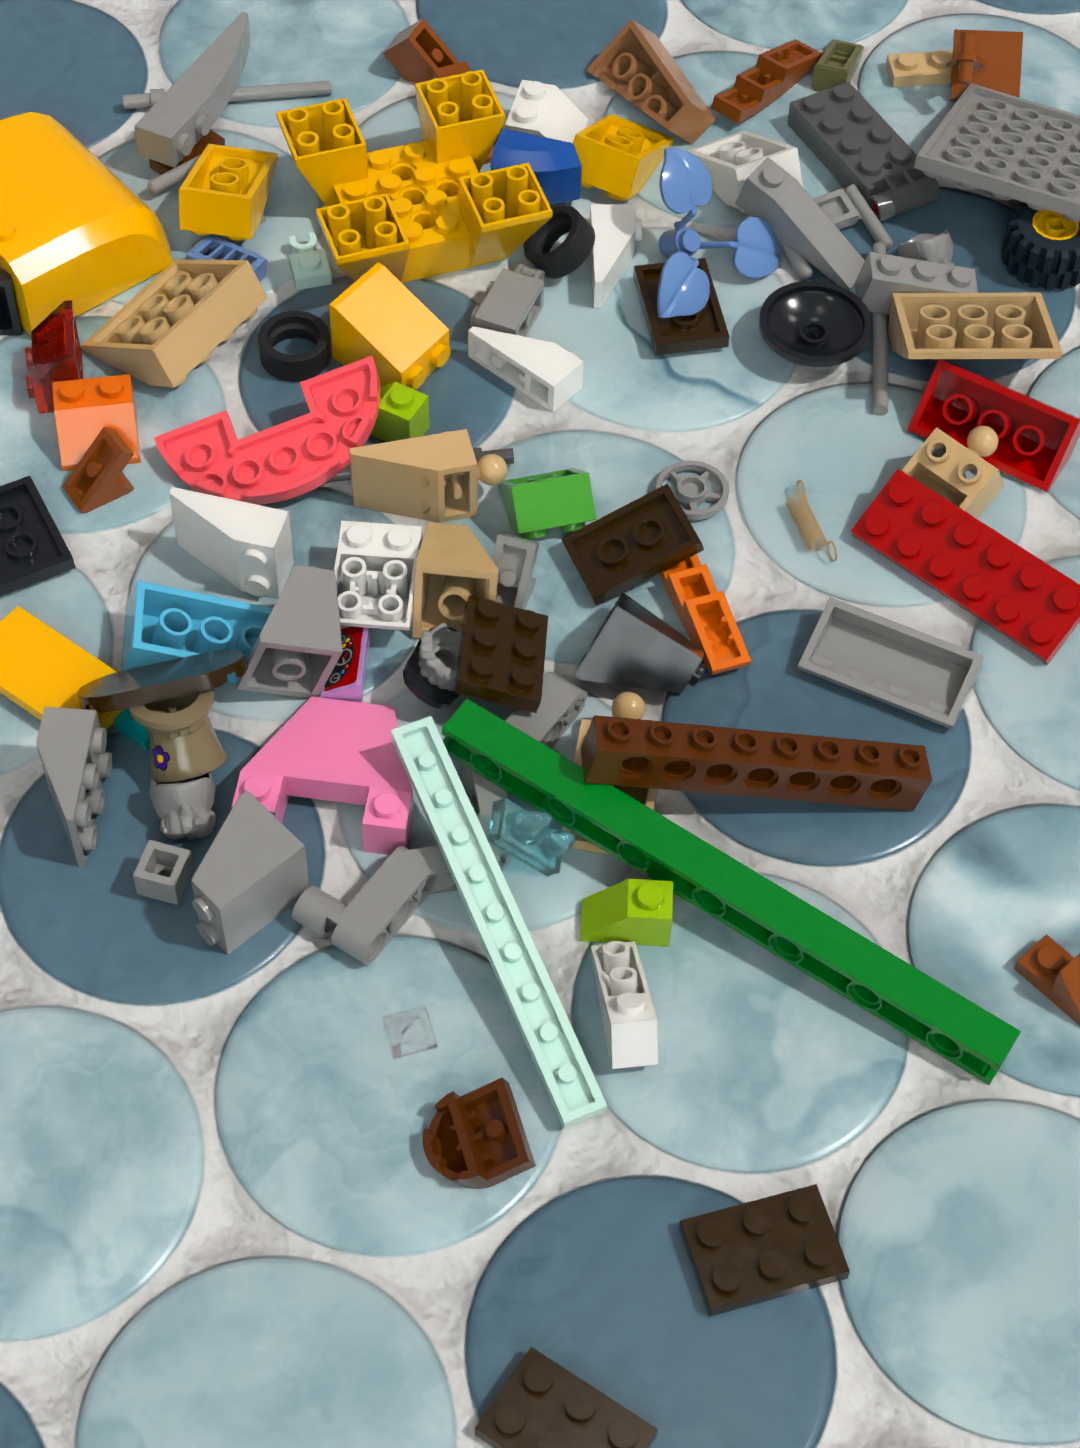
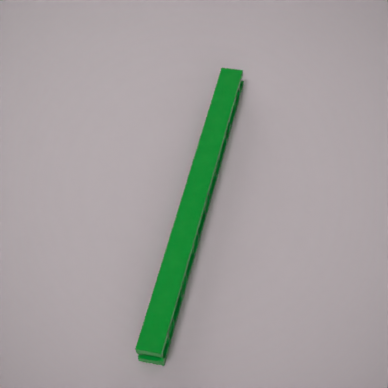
[442,698,1021,1085]

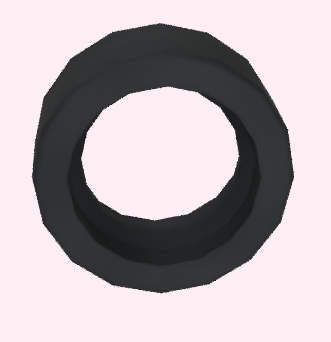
[523,205,595,279]
[258,310,331,382]

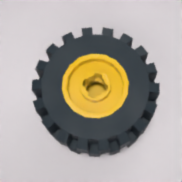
[1002,202,1080,291]

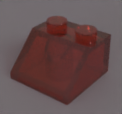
[25,300,84,414]

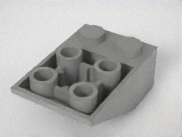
[36,707,112,867]

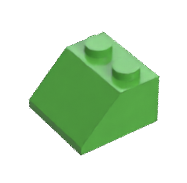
[498,468,596,539]

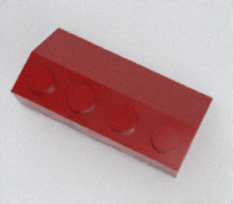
[907,359,1080,492]

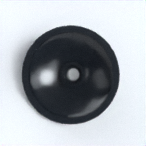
[759,280,872,367]

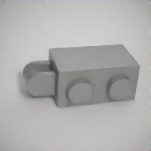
[470,264,545,337]

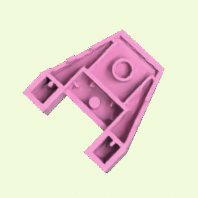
[231,696,414,855]

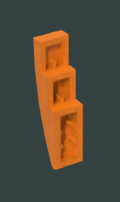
[659,554,751,675]

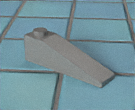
[735,157,865,291]

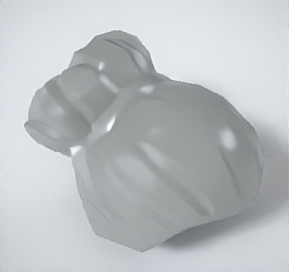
[898,230,955,266]
[149,772,217,840]

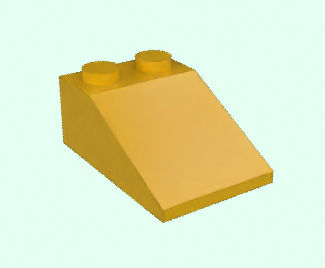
[573,114,674,201]
[179,144,278,241]

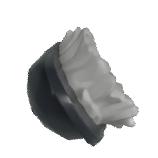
[403,623,461,709]

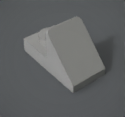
[492,533,540,610]

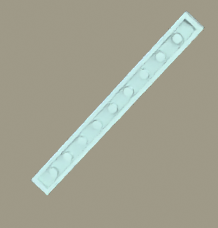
[391,716,608,1129]

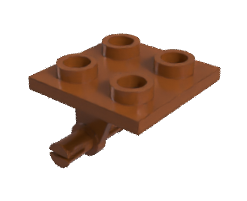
[950,29,1023,101]

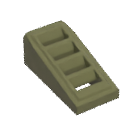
[812,39,864,92]

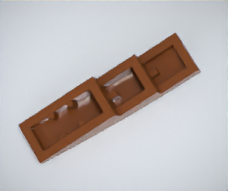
[711,39,823,124]

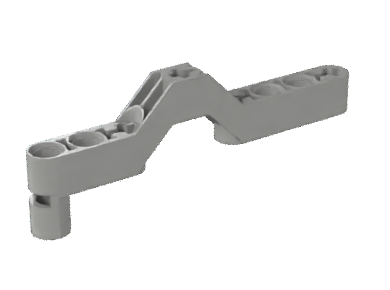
[292,671,587,965]

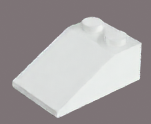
[686,130,804,213]
[169,487,294,599]

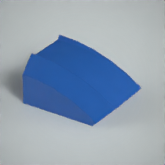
[490,128,582,205]

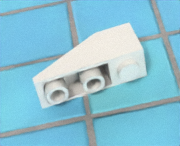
[591,941,658,1069]

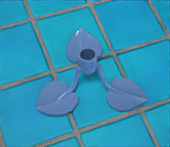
[657,147,781,318]

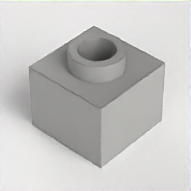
[133,840,194,905]

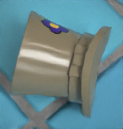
[129,689,228,782]

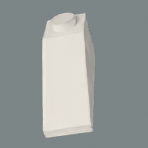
[590,204,642,308]
[468,326,584,412]

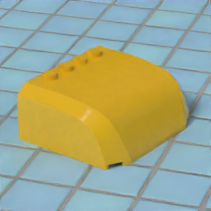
[0,112,173,339]

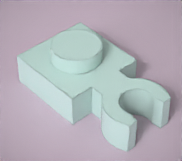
[289,232,332,290]

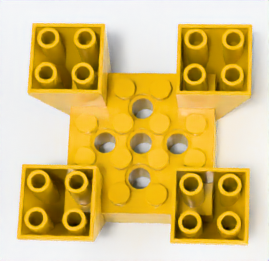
[276,69,553,283]

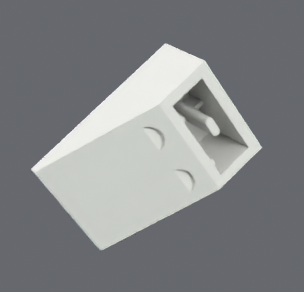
[334,520,423,631]

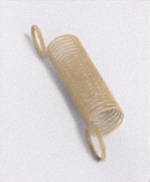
[786,480,837,561]

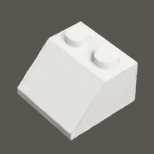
[505,80,588,143]

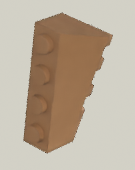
[586,19,716,145]

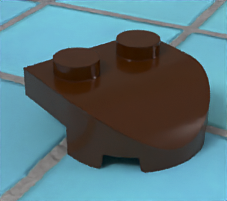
[423,1077,536,1189]

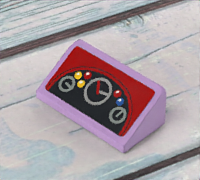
[320,626,371,702]

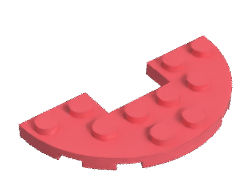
[153,355,381,505]

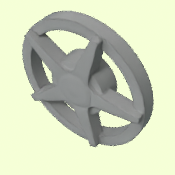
[655,461,729,522]

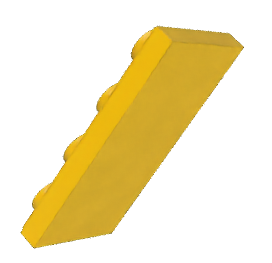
[0,606,126,729]

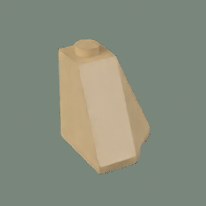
[412,522,499,638]

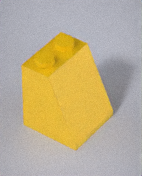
[329,262,451,389]

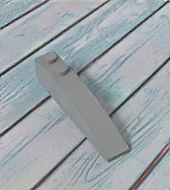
[134,12,250,168]

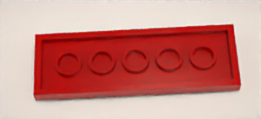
[851,469,1080,664]

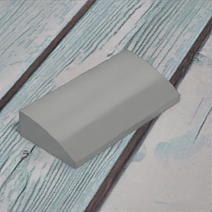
[797,597,984,729]

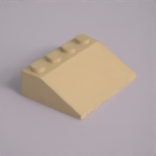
[81,259,268,388]
[888,292,1063,359]

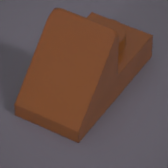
[62,427,134,513]
[1014,934,1080,1026]

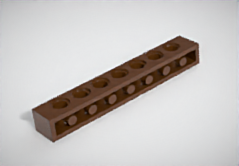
[581,715,932,811]

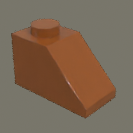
[383,18,460,83]

